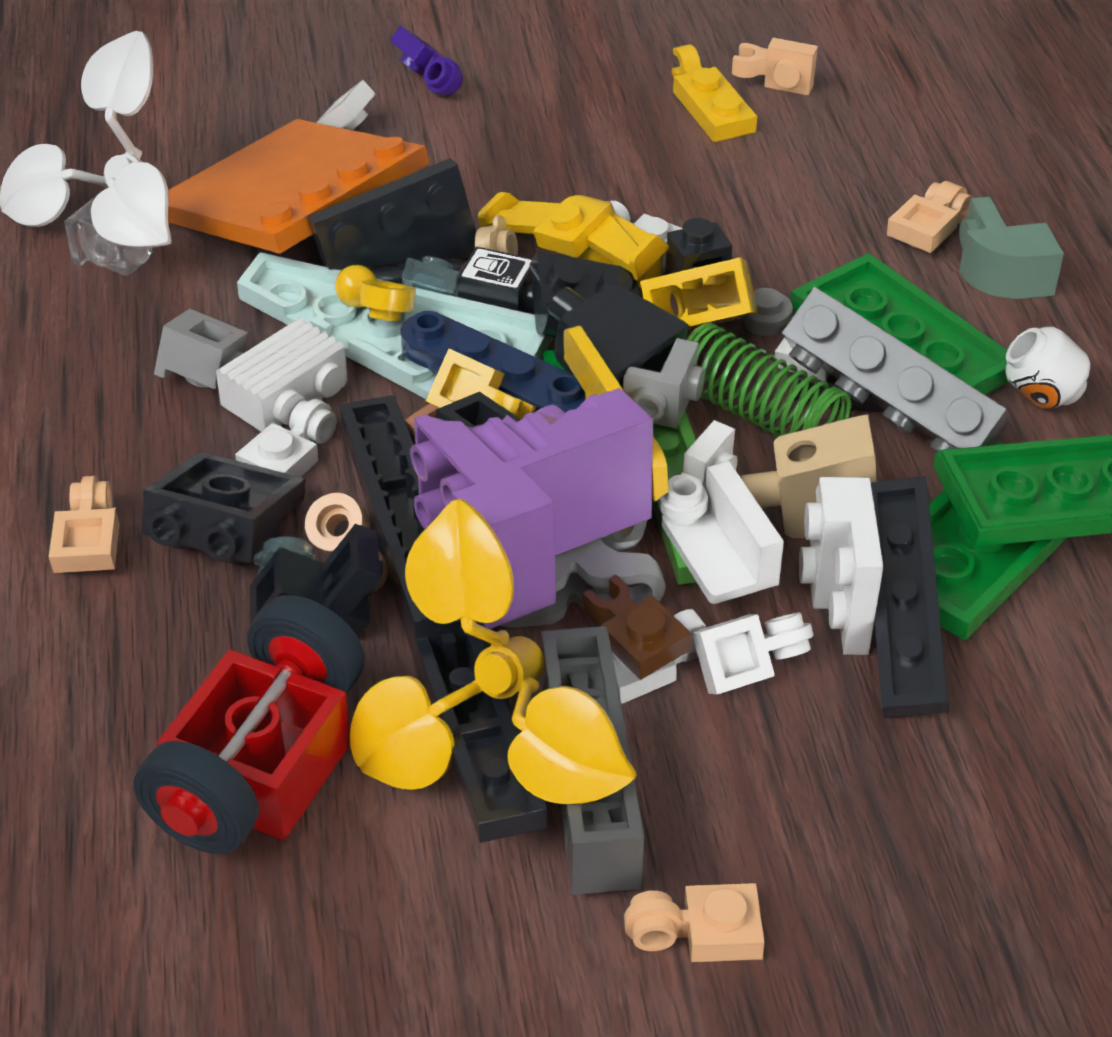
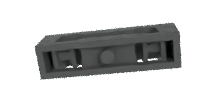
[541,626,644,895]

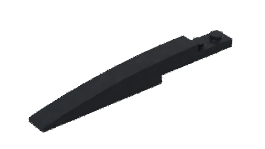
[339,394,548,843]

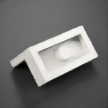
[662,461,784,604]

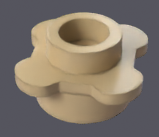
[475,215,518,255]

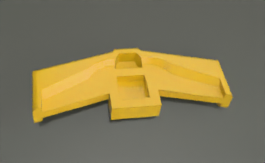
[478,192,670,281]

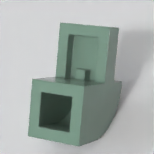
[959,196,1064,299]

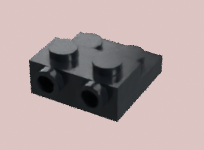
[141,451,306,564]

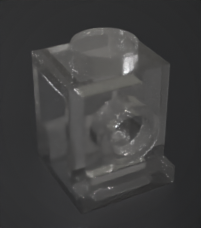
[64,195,153,276]

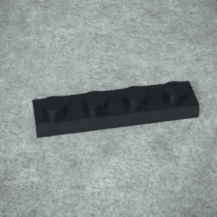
[870,476,949,718]

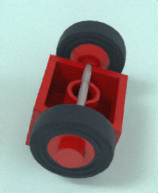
[133,595,365,854]

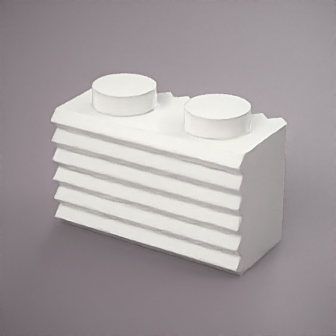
[216,317,347,432]

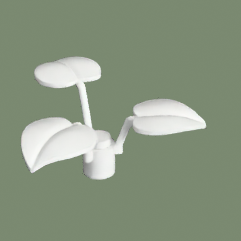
[0,31,172,248]

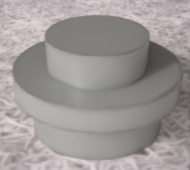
[742,288,793,336]

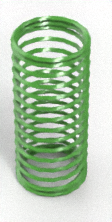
[686,322,851,438]

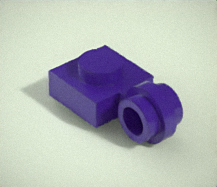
[390,25,463,96]

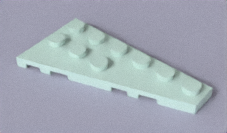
[237,252,554,399]

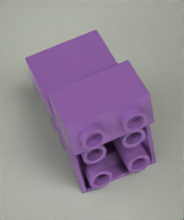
[410,388,653,629]

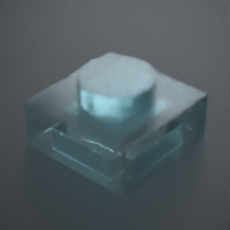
[402,256,460,297]

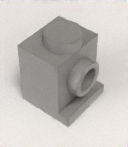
[154,308,248,389]

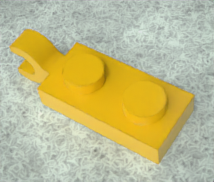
[671,44,758,142]

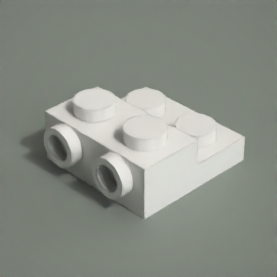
[799,477,883,655]

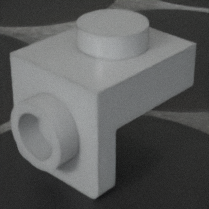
[623,338,705,429]

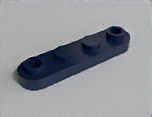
[400,311,586,413]

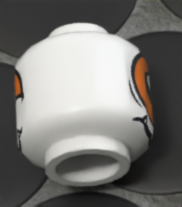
[1005,326,1091,409]

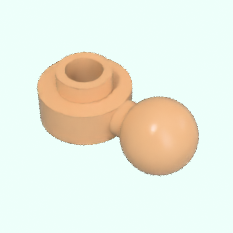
[305,493,388,592]

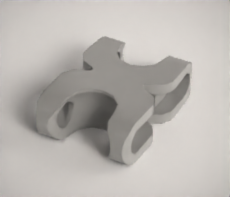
[500,520,666,628]

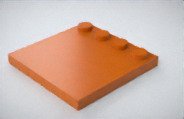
[168,119,430,254]

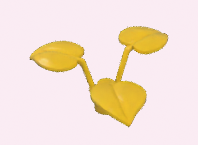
[350,498,637,804]

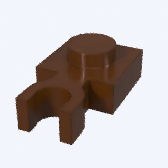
[583,575,692,680]

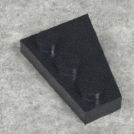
[307,158,477,270]

